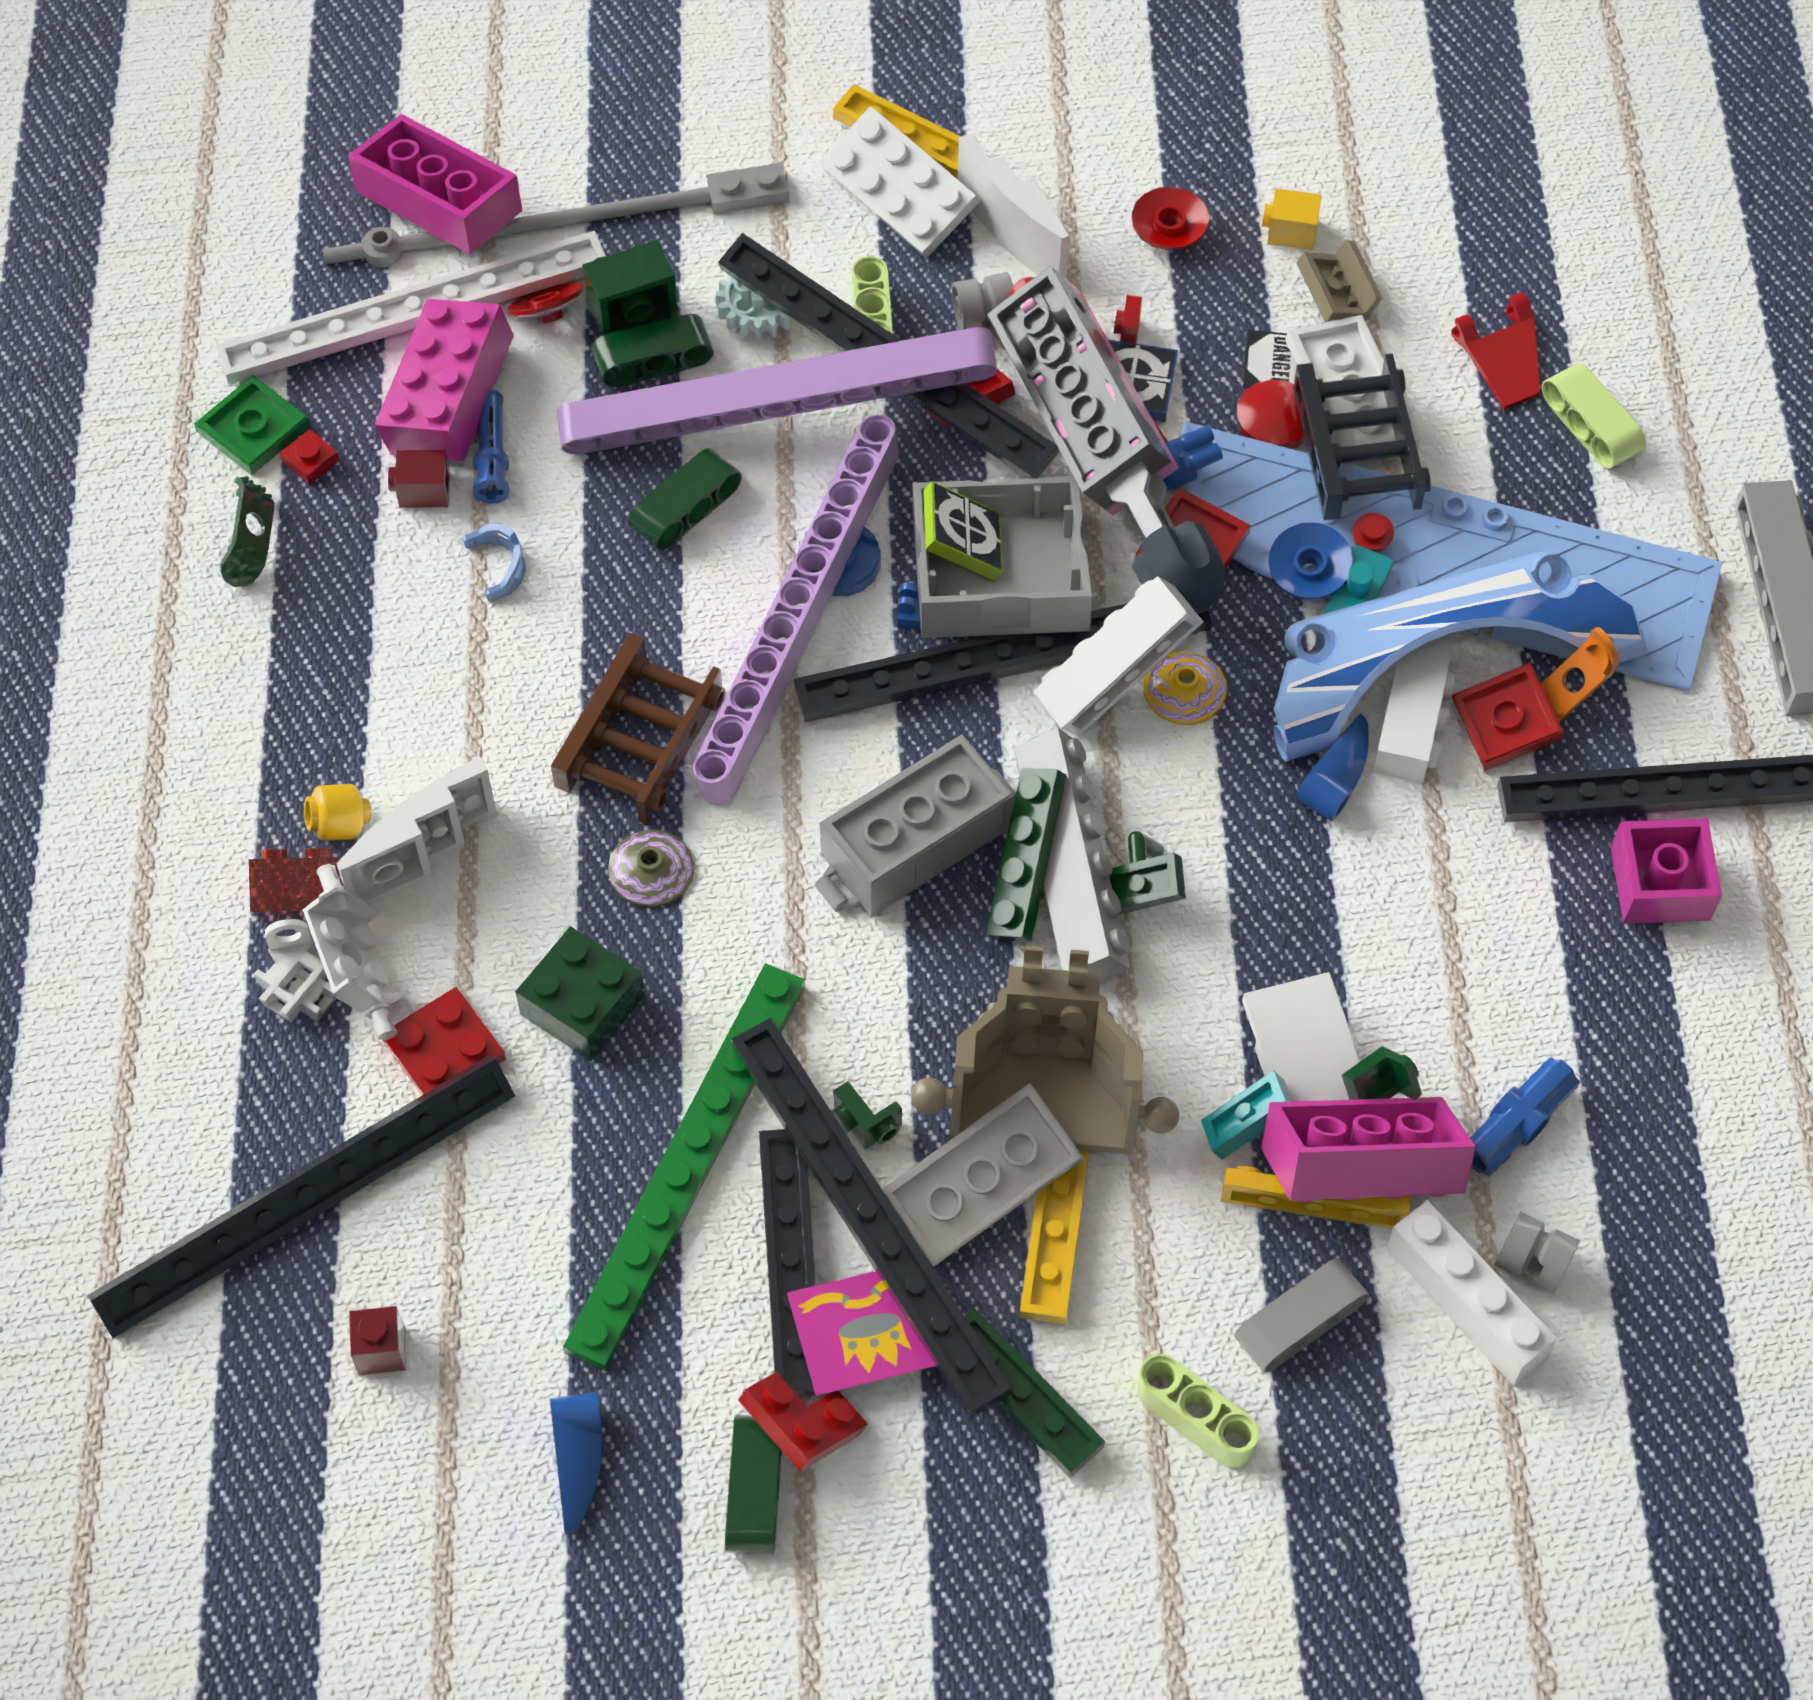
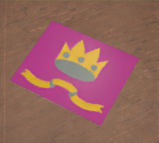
[787,1271,936,1396]

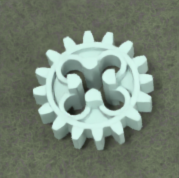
[715,275,792,340]

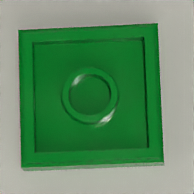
[194,375,311,476]

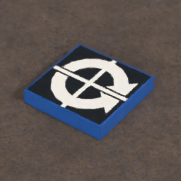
[1108,340,1178,422]

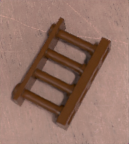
[551,633,726,825]

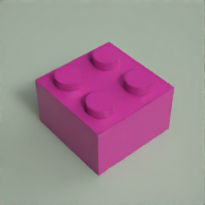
[1611,818,1722,924]

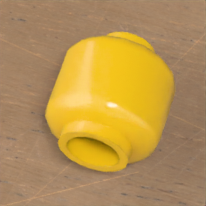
[304,784,371,841]

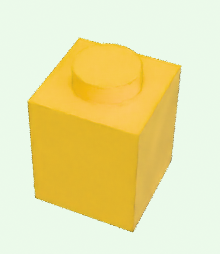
[1262,188,1322,250]

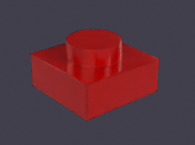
[1113,295,1143,344]
[280,429,339,485]

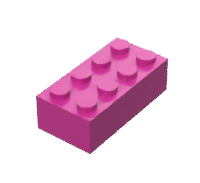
[348,113,523,254]
[374,299,514,462]
[1261,1097,1476,1202]

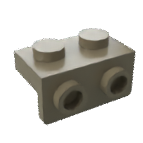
[1296,240,1382,322]

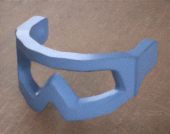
[462,523,526,602]

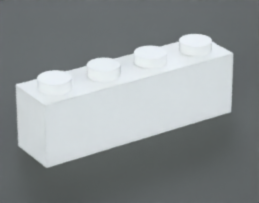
[1033,576,1203,736]
[1372,632,1463,783]
[1386,1200,1557,1386]

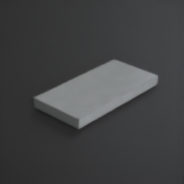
[882,1083,1084,1267]

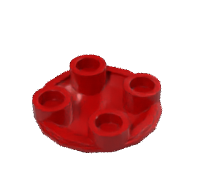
[1237,380,1304,449]

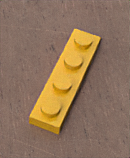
[833,84,983,180]
[1020,1150,1090,1324]
[1220,1166,1411,1229]

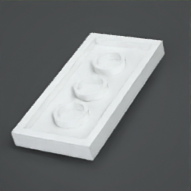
[818,106,980,259]
[1285,315,1421,464]

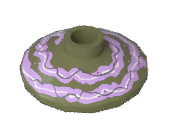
[608,830,695,908]

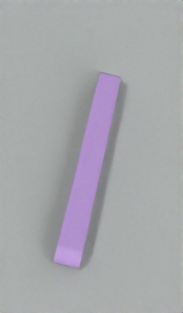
[557,327,997,454]
[693,414,899,804]

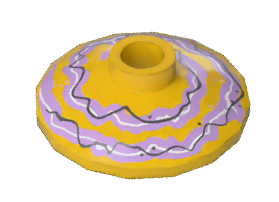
[1143,652,1227,725]

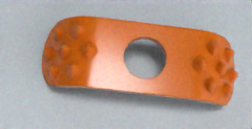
[1541,627,1620,722]

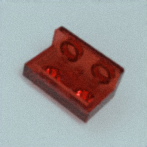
[248,848,343,912]

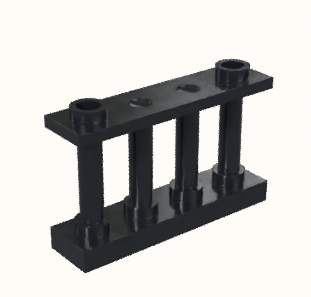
[1293,353,1431,521]

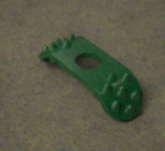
[219,476,275,587]

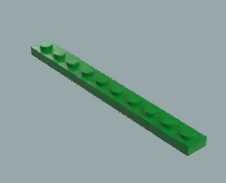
[563,963,806,1371]

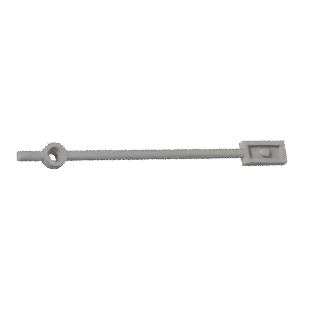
[322,162,790,268]

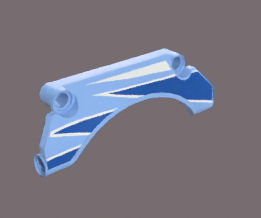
[1274,552,1646,762]

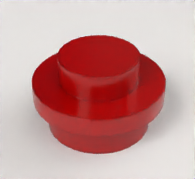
[1352,513,1394,553]

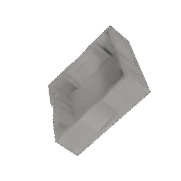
[913,476,1092,638]

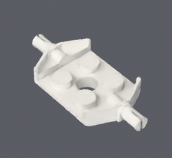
[303,864,410,1040]

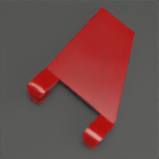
[1451,292,1540,410]

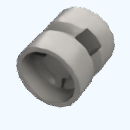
[951,272,1014,330]
[1494,1211,1580,1294]

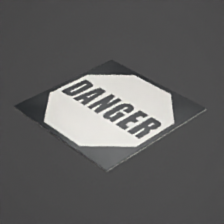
[1243,329,1296,388]

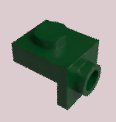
[1341,1046,1422,1100]
[831,1081,902,1150]

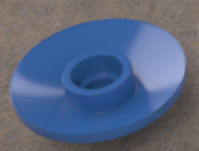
[1268,522,1353,600]

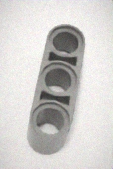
[1234,1258,1369,1373]

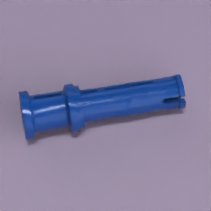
[472,389,510,504]

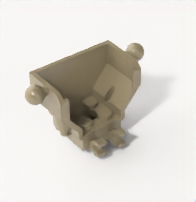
[911,946,1180,1154]

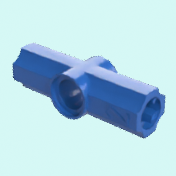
[1470,1057,1580,1177]

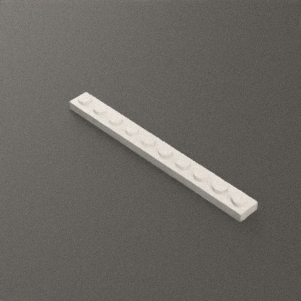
[215,231,606,385]

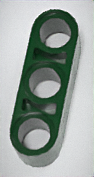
[592,314,714,387]
[628,448,742,551]
[725,1415,782,1554]

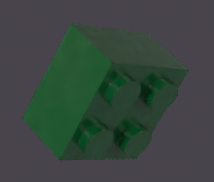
[582,240,679,337]
[515,926,645,1061]

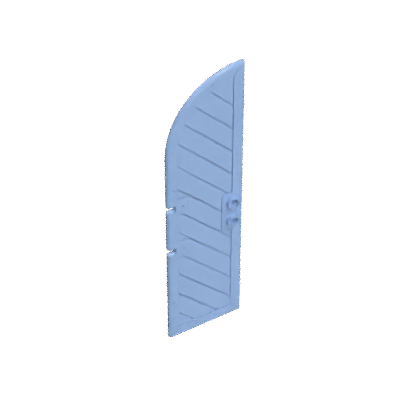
[1179,422,1723,691]

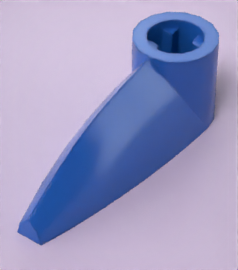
[1295,713,1369,822]
[550,1392,602,1535]

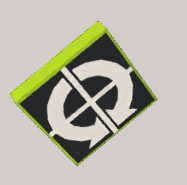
[924,481,1003,581]

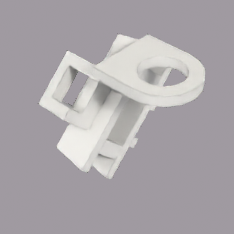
[254,919,337,1022]

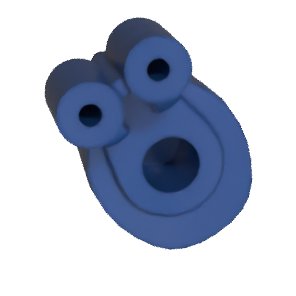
[1163,425,1223,491]

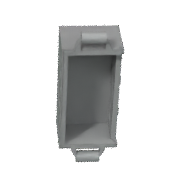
[814,734,1016,917]

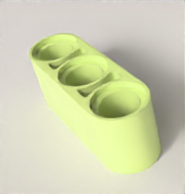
[852,256,893,334]
[1542,363,1646,469]
[1137,1354,1259,1469]

